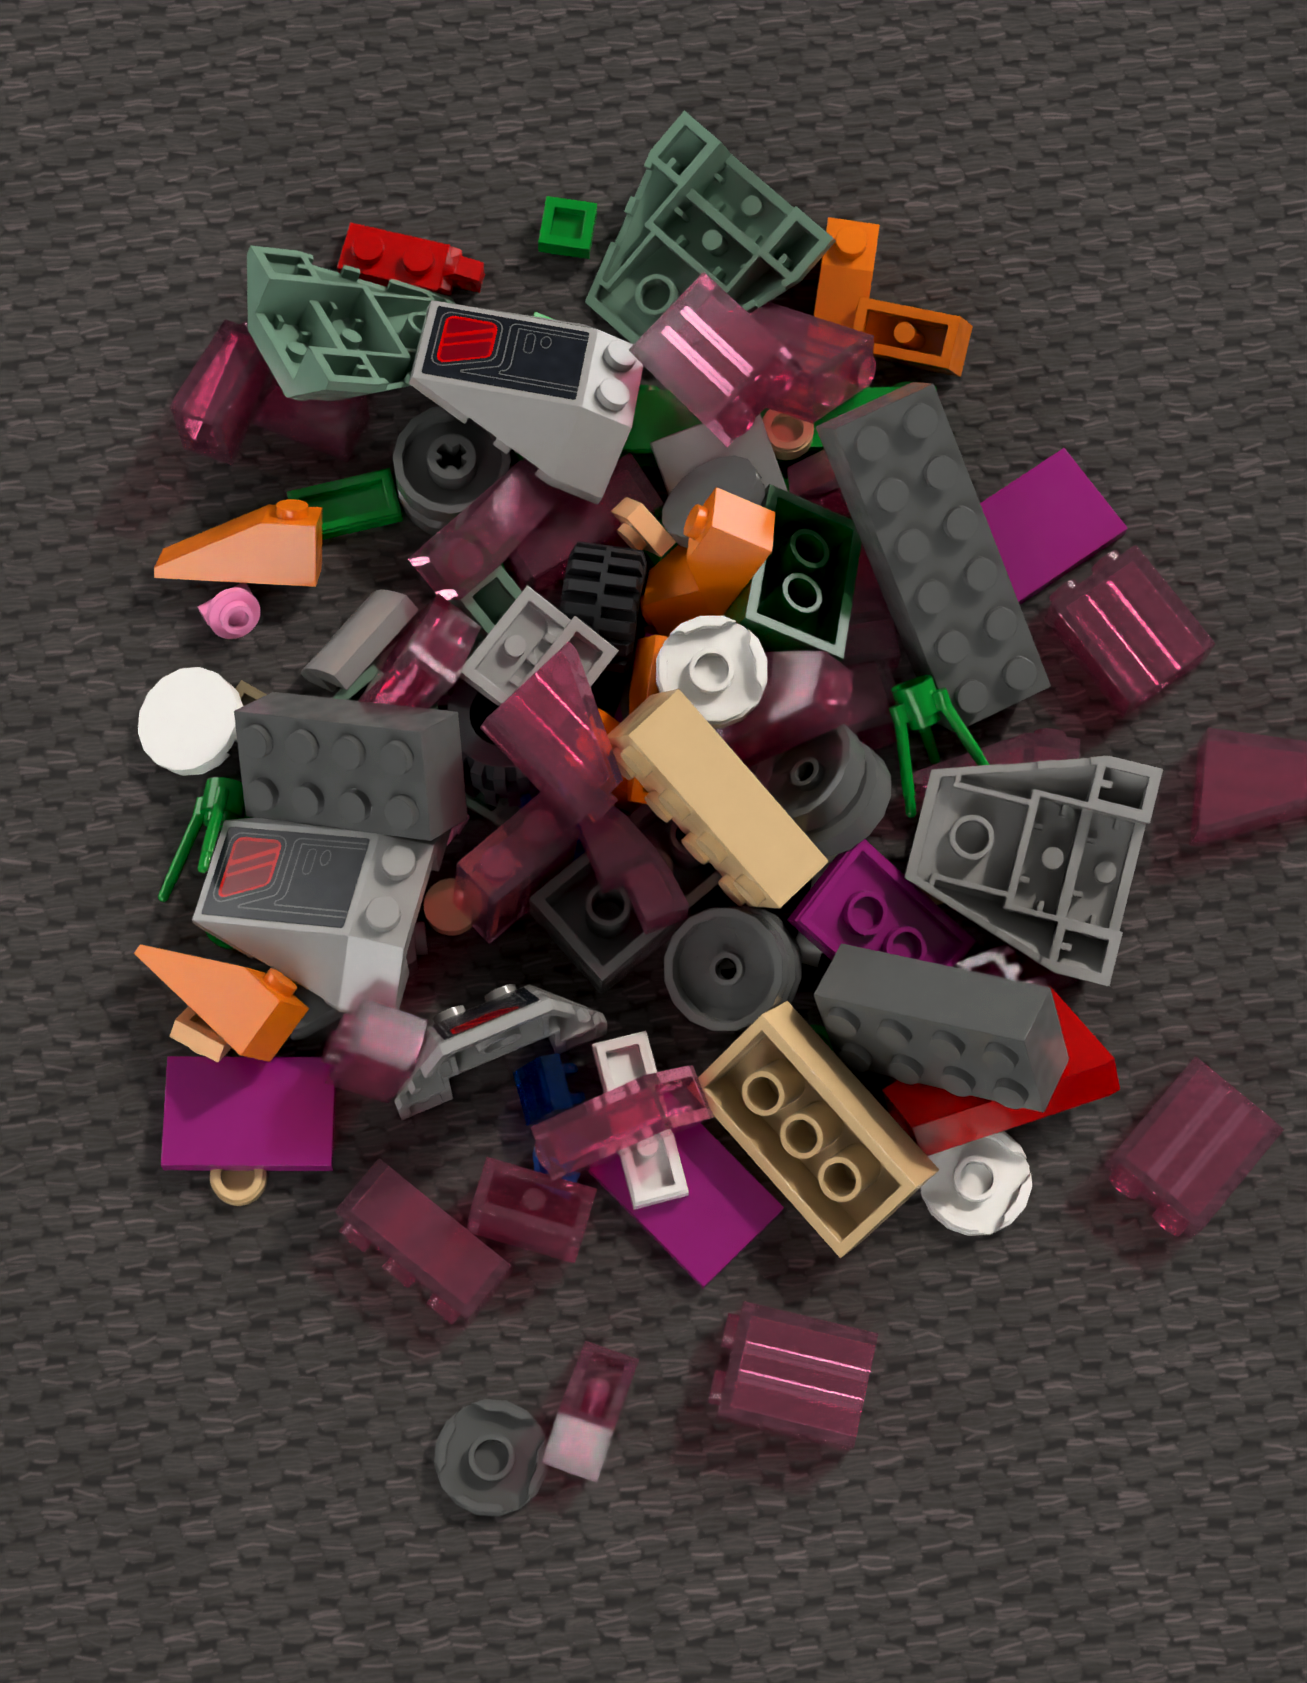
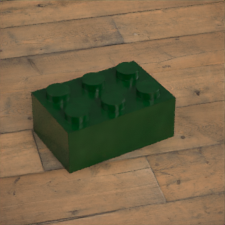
[723,484,862,688]

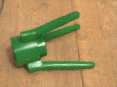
[889,675,990,818]
[158,777,254,902]

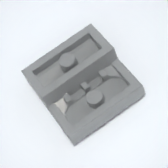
[650,404,788,495]
[457,585,619,739]
[300,589,419,692]

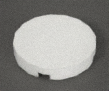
[656,616,767,728]
[138,667,243,776]
[920,1131,1032,1236]

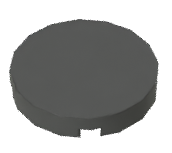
[662,455,765,548]
[434,1399,549,1517]

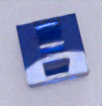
[513,1053,585,1126]

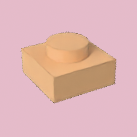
[610,497,676,557]
[169,1006,232,1062]

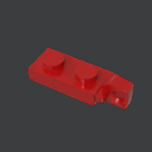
[337,222,485,295]

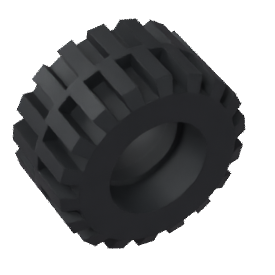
[559,541,647,685]
[437,676,578,807]

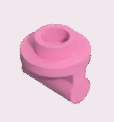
[198,583,260,639]

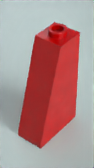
[882,985,1120,1156]

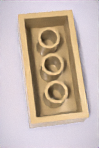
[602,689,829,908]
[689,1001,939,1258]

